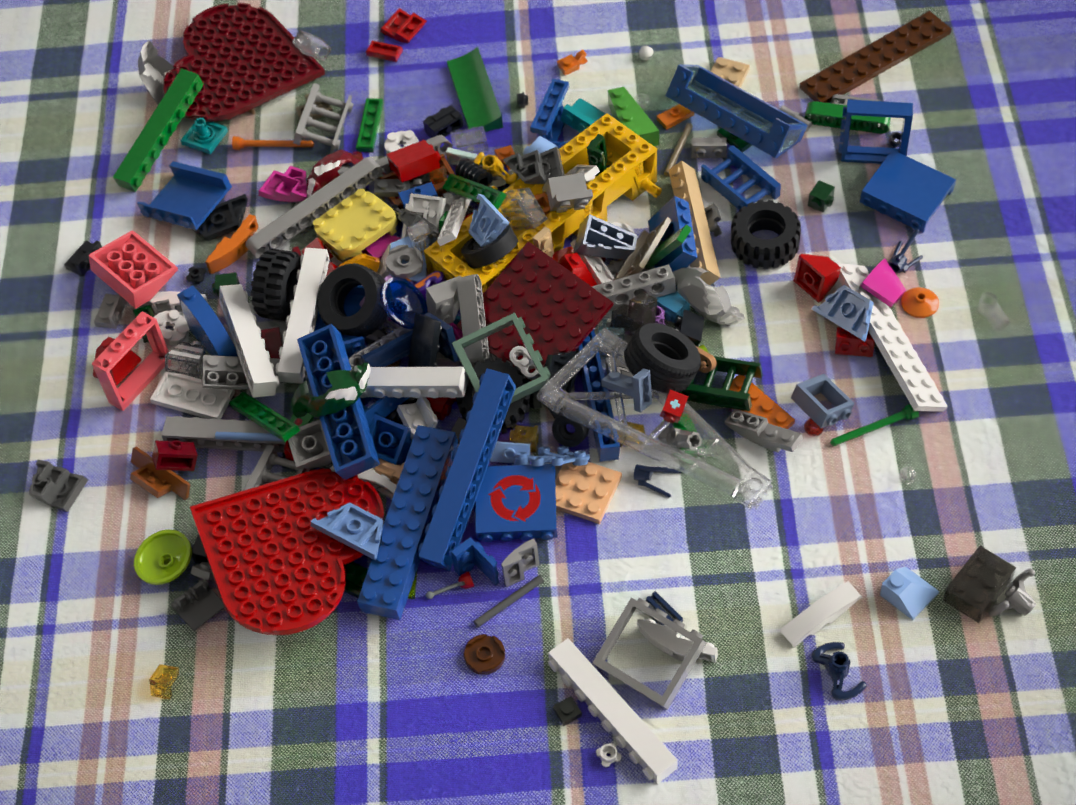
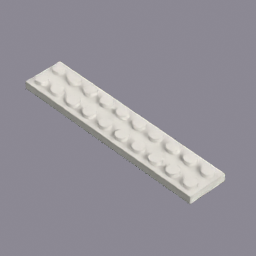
[838,264,948,412]

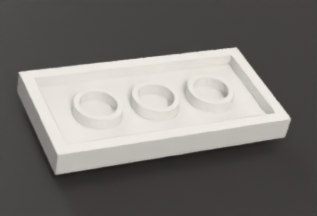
[150,370,235,419]

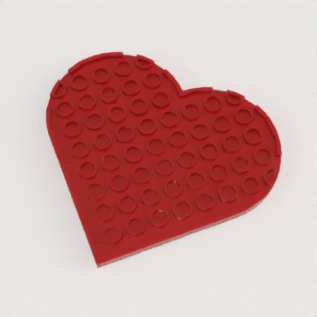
[190,469,384,635]

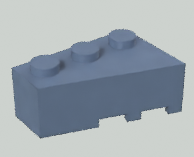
[573,214,638,260]

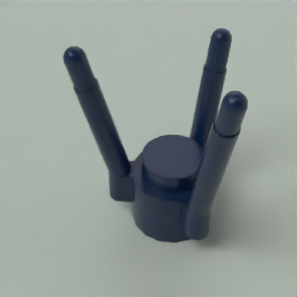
[888,229,923,273]
[634,464,683,497]

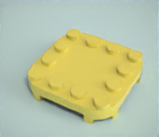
[313,189,399,261]

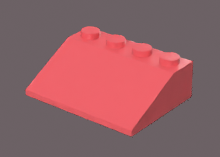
[88,230,178,309]

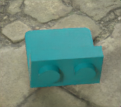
[560,98,605,133]

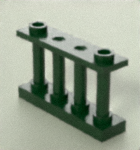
[679,356,763,412]

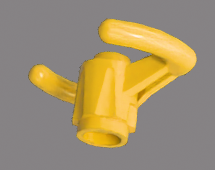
[474,152,518,184]

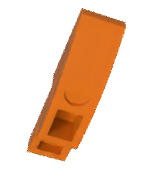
[205,214,259,274]

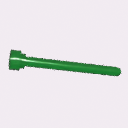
[830,404,919,446]

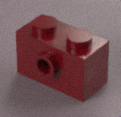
[152,440,198,471]

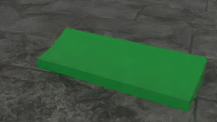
[447,47,503,135]

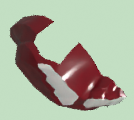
[307,149,364,197]

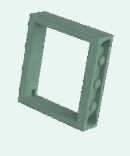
[452,313,551,404]

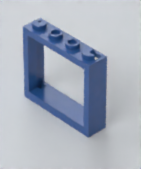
[838,99,913,164]

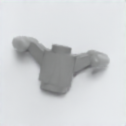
[988,569,1036,616]

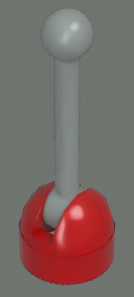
[426,571,475,599]

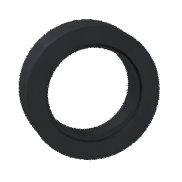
[461,224,518,268]

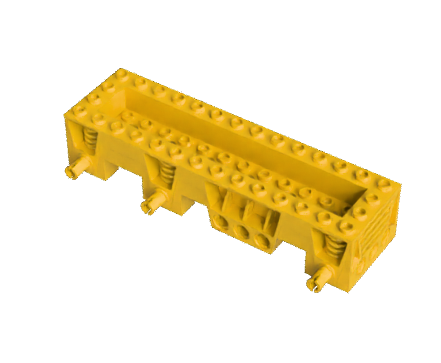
[424,113,662,294]

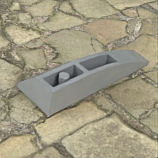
[201,355,307,390]

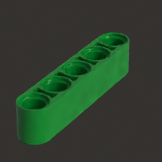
[804,101,891,134]

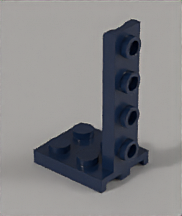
[361,312,459,367]

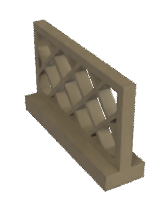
[613,217,672,280]

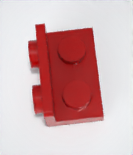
[835,327,875,357]

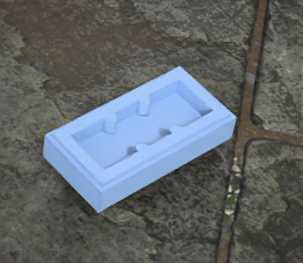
[490,441,530,463]

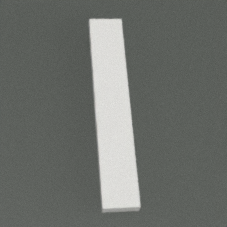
[437,197,470,246]

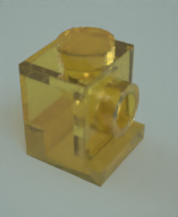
[509,425,539,452]

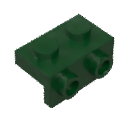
[587,134,608,176]

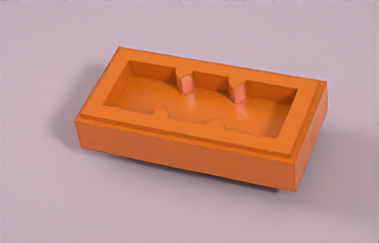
[656,104,694,130]

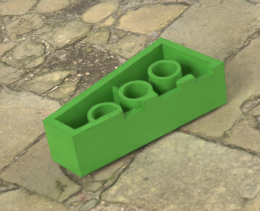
[608,87,660,146]

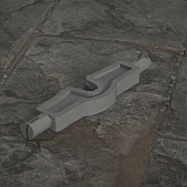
[394,208,440,239]

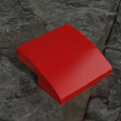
[381,8,427,43]

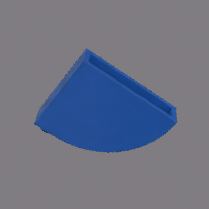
[177,285,238,357]

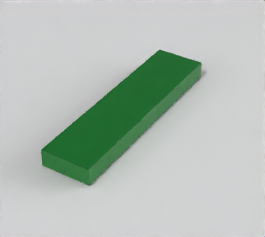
[356,98,383,152]

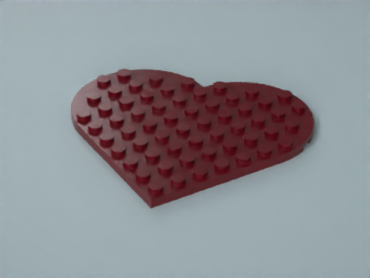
[163,3,325,122]

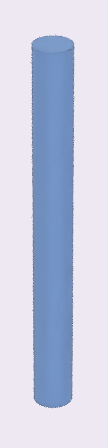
[215,432,284,442]

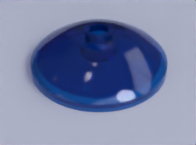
[380,277,428,329]

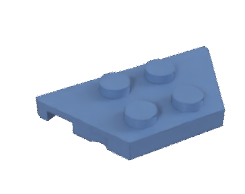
[812,285,874,342]
[311,503,383,560]

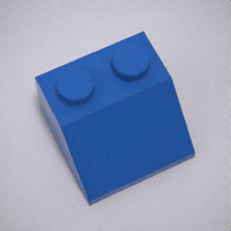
[370,414,411,465]

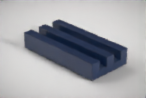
[645,591,683,625]

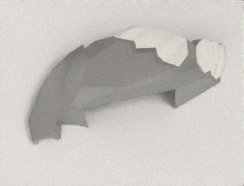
[138,40,174,105]
[672,267,745,326]

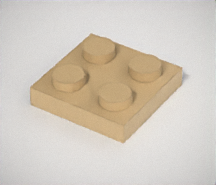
[710,57,750,88]

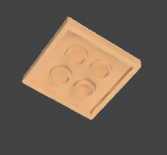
[555,462,622,524]

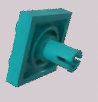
[180,118,228,155]

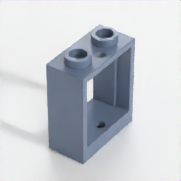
[791,374,855,428]

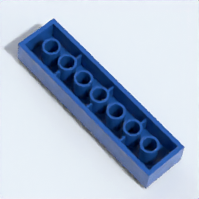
[297,324,380,480]

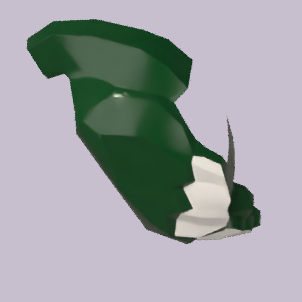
[291,363,371,418]

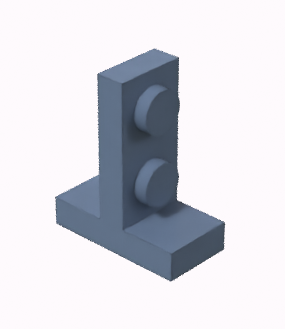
[601,368,652,413]

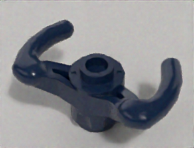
[812,642,867,700]

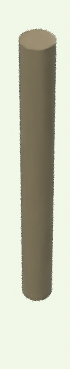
[664,123,693,177]

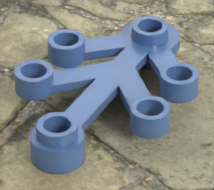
[514,446,590,466]

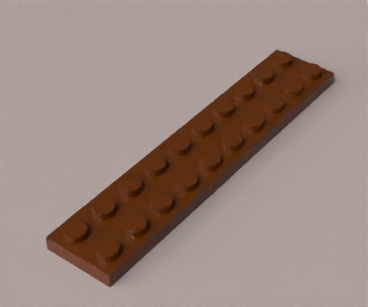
[799,11,952,103]

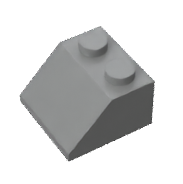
[426,276,461,324]
[288,419,333,468]

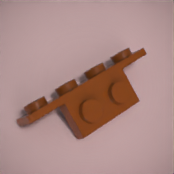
[130,447,190,500]

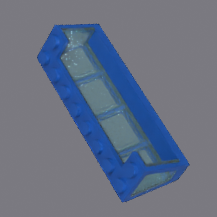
[665,65,808,158]

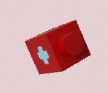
[660,389,689,423]

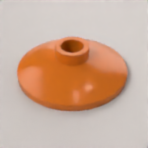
[901,287,939,318]

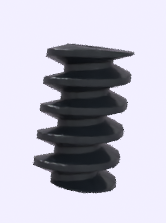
[455,158,493,187]

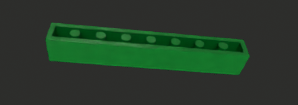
[113,69,203,192]

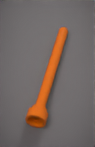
[232,136,314,150]

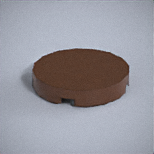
[464,634,505,675]

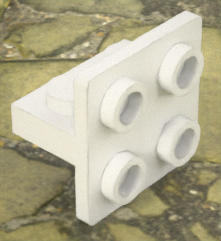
[397,397,438,439]

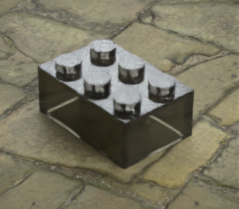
[943,546,1016,623]

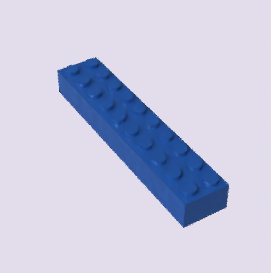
[418,368,516,572]
[357,425,458,620]

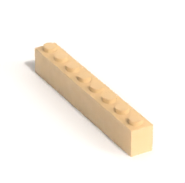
[668,161,721,285]

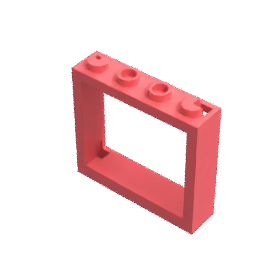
[92,311,172,411]

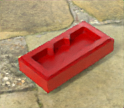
[366,40,403,62]

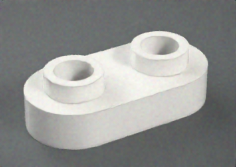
[509,346,540,380]

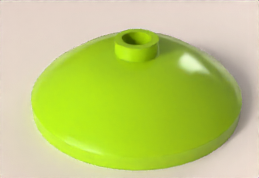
[134,529,192,585]

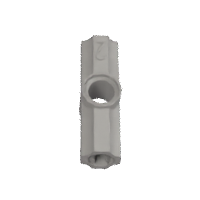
[657,427,702,450]

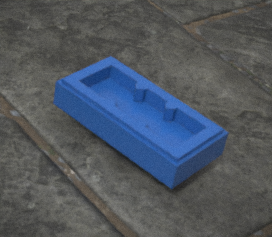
[398,182,438,209]

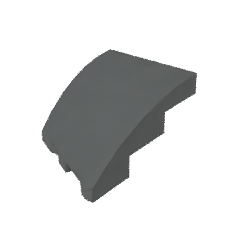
[503,147,565,184]
[29,460,88,512]

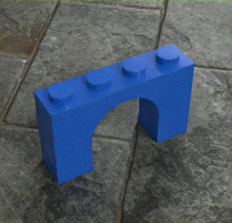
[648,196,698,272]

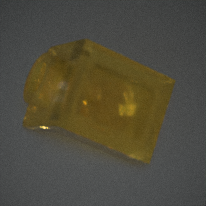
[149,664,179,699]

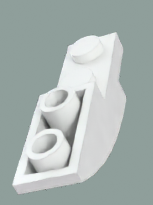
[637,619,718,663]

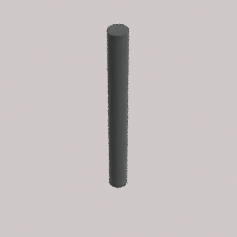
[473,575,544,627]

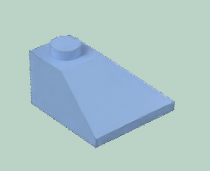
[880,567,939,620]

